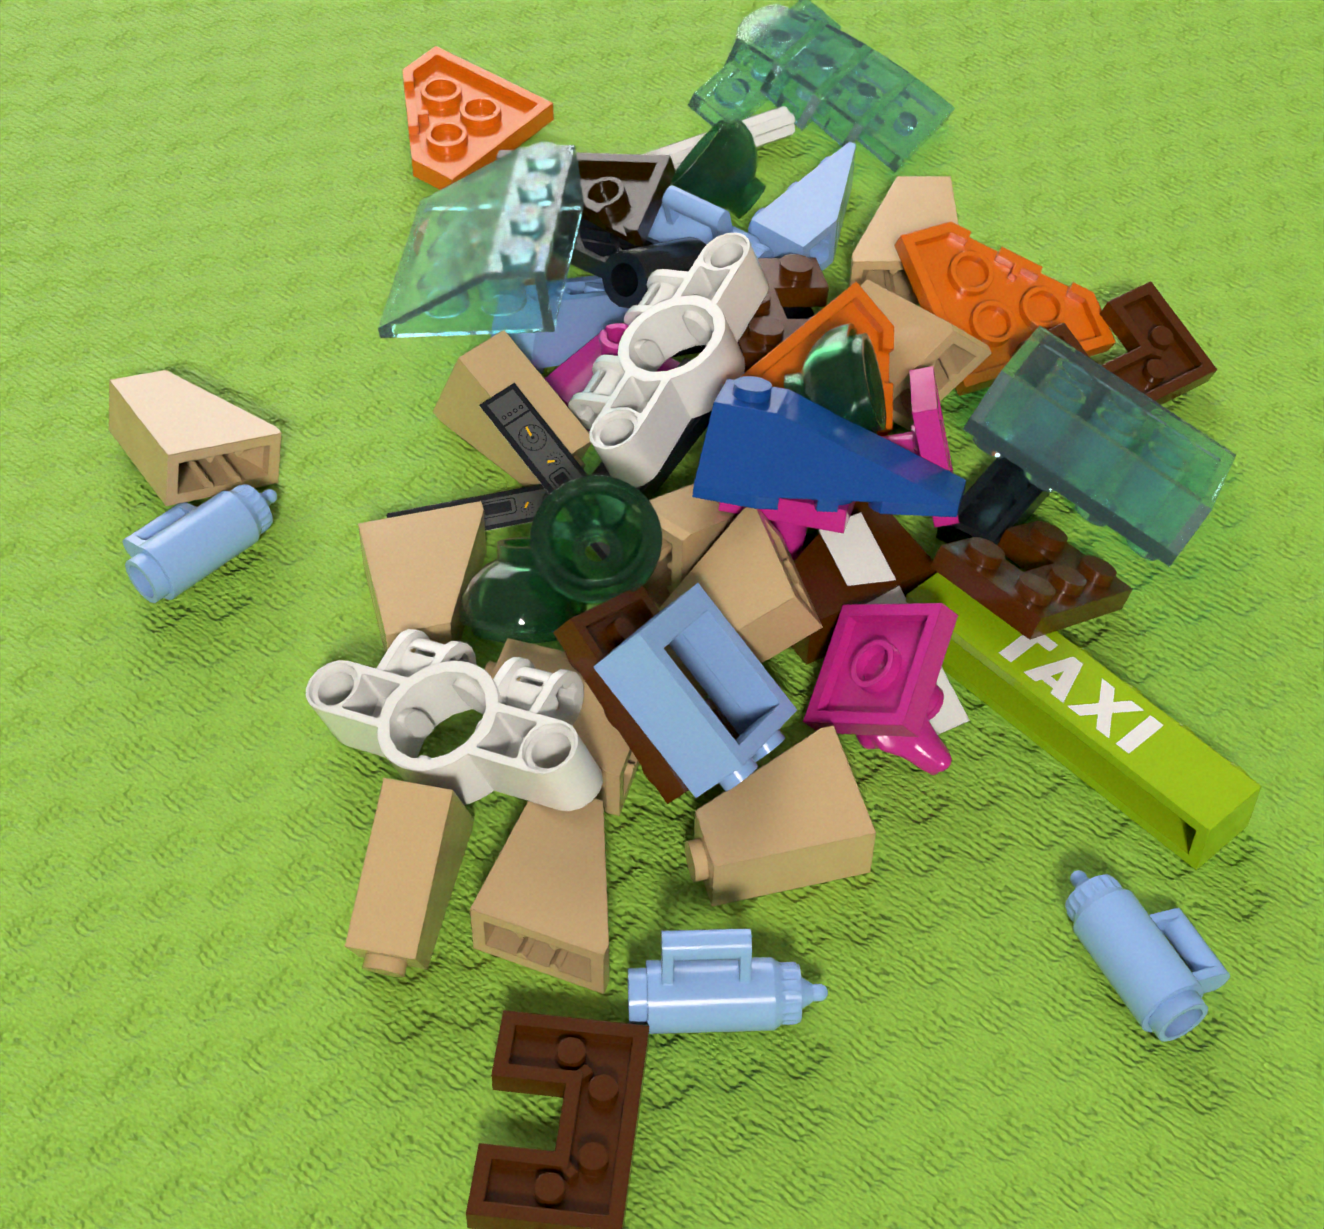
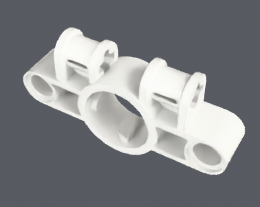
[568,233,769,488]
[306,629,603,811]

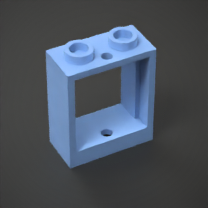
[593,583,797,798]

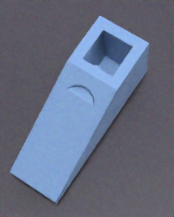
[748,141,856,271]

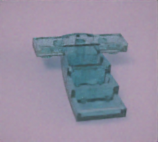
[688,0,955,172]

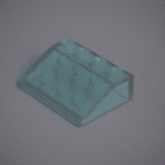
[378,142,584,338]
[963,325,1236,567]

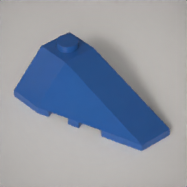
[692,376,966,517]

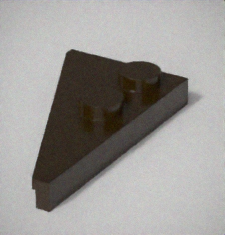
[496,150,676,246]

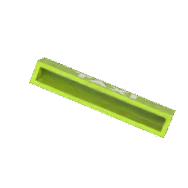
[906,572,1262,871]

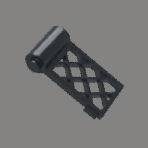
[476,195,706,308]

